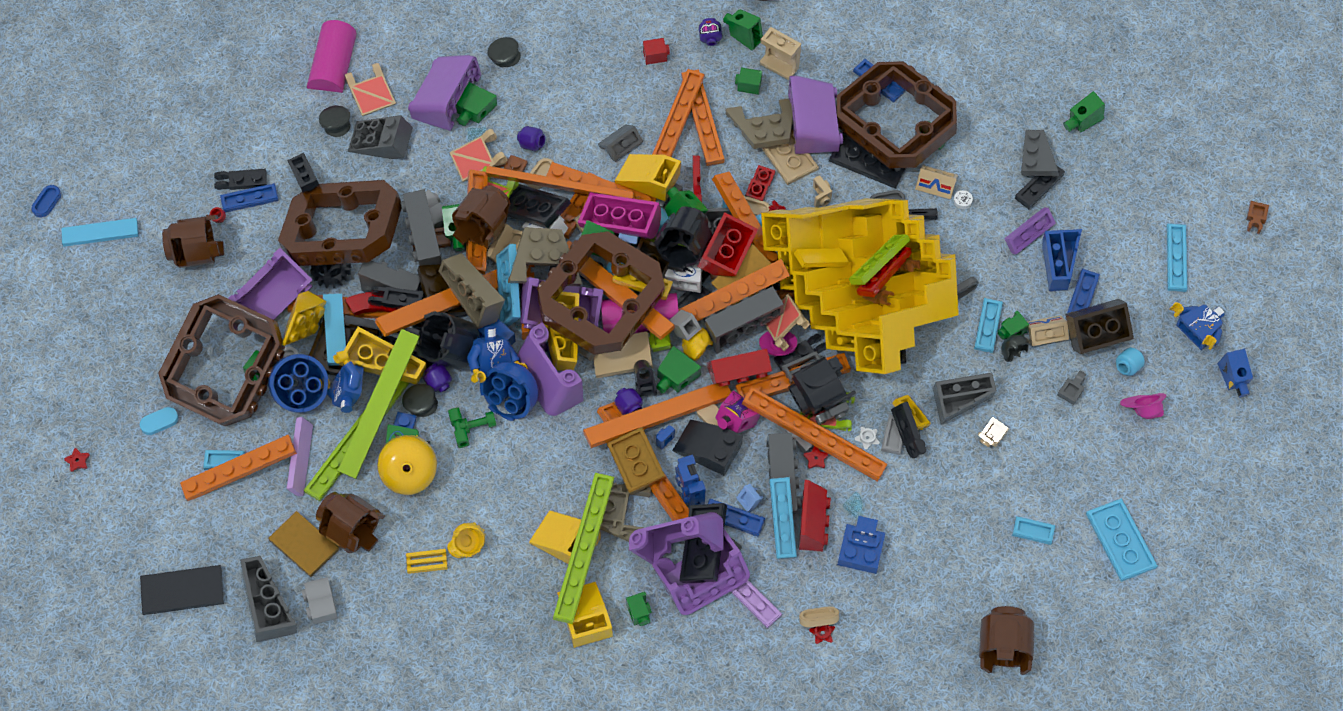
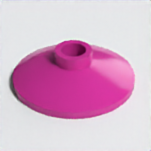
[759,331,797,356]

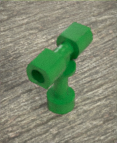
[448,408,496,448]

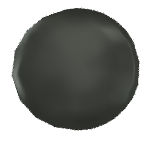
[487,37,521,67]
[319,105,350,137]
[402,384,438,417]

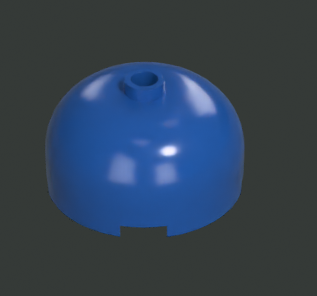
[268,354,328,412]
[480,362,539,421]

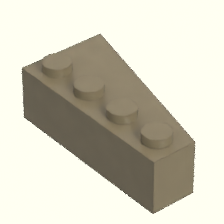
[439,253,505,329]

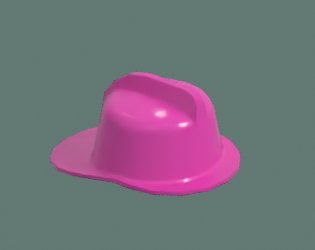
[1120,393,1166,419]

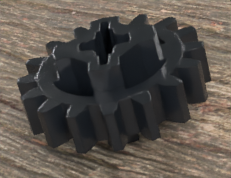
[310,263,352,288]

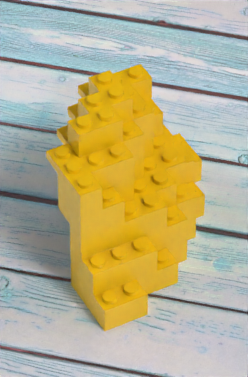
[761,198,959,374]

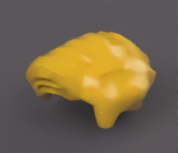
[682,327,713,361]
[447,522,486,558]

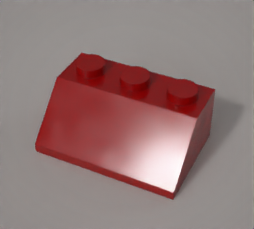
[697,212,758,276]
[706,349,772,387]
[799,480,831,552]

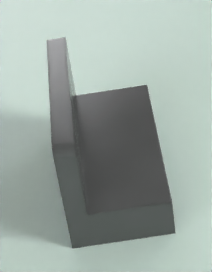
[598,124,643,161]

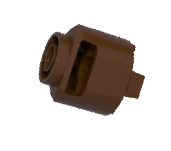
[452,185,510,249]
[162,215,225,268]
[316,492,385,553]
[979,606,1035,675]

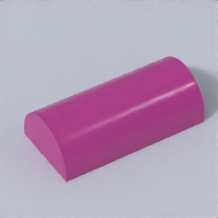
[307,20,357,93]
[578,192,661,239]
[601,293,679,334]

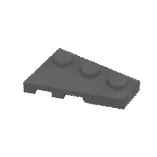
[1021,130,1059,176]

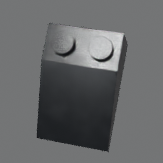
[672,419,743,476]

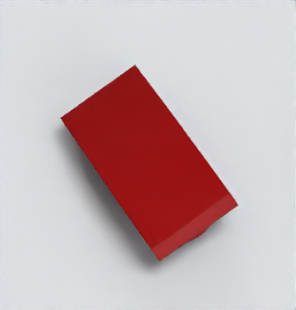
[745,165,776,201]

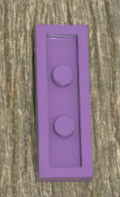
[1004,207,1056,254]

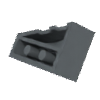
[358,260,422,293]
[933,372,997,424]

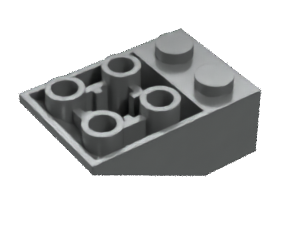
[348,115,413,159]

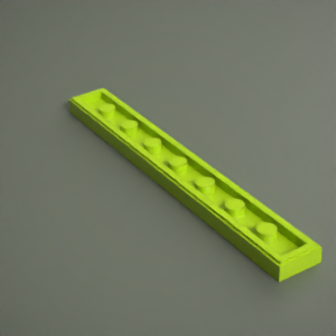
[338,329,420,479]
[304,381,410,501]
[553,473,614,624]

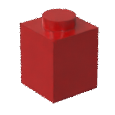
[643,38,670,65]

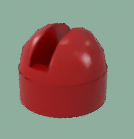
[209,207,226,223]

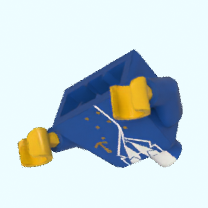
[1169,302,1225,350]
[467,326,528,383]
[319,351,363,413]

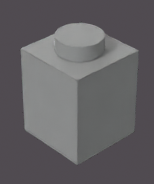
[669,310,702,340]

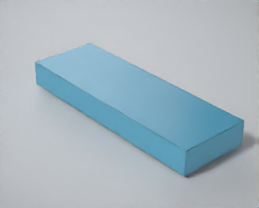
[974,298,1003,353]

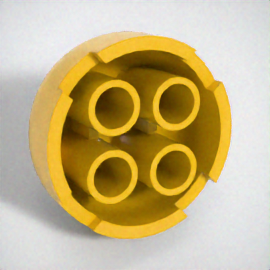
[377,435,437,495]

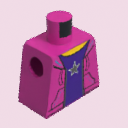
[715,391,761,433]

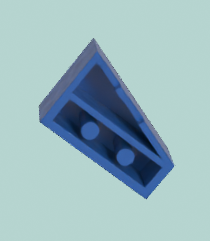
[1042,229,1082,291]

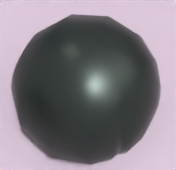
[1001,335,1030,362]

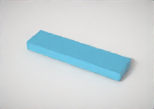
[61,218,139,247]
[1167,223,1187,292]
[323,294,346,366]
[769,477,797,559]

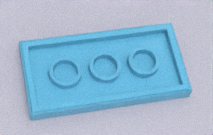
[496,244,521,327]
[1086,498,1158,582]

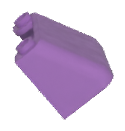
[408,55,481,131]
[788,76,843,154]
[228,248,313,320]
[520,277,603,329]
[517,322,583,416]
[629,512,723,564]
[652,530,750,615]

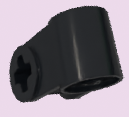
[633,360,657,397]

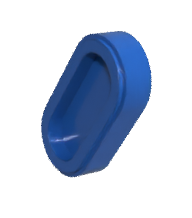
[31,185,61,218]

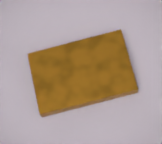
[711,244,771,305]
[607,427,666,495]
[268,511,339,577]

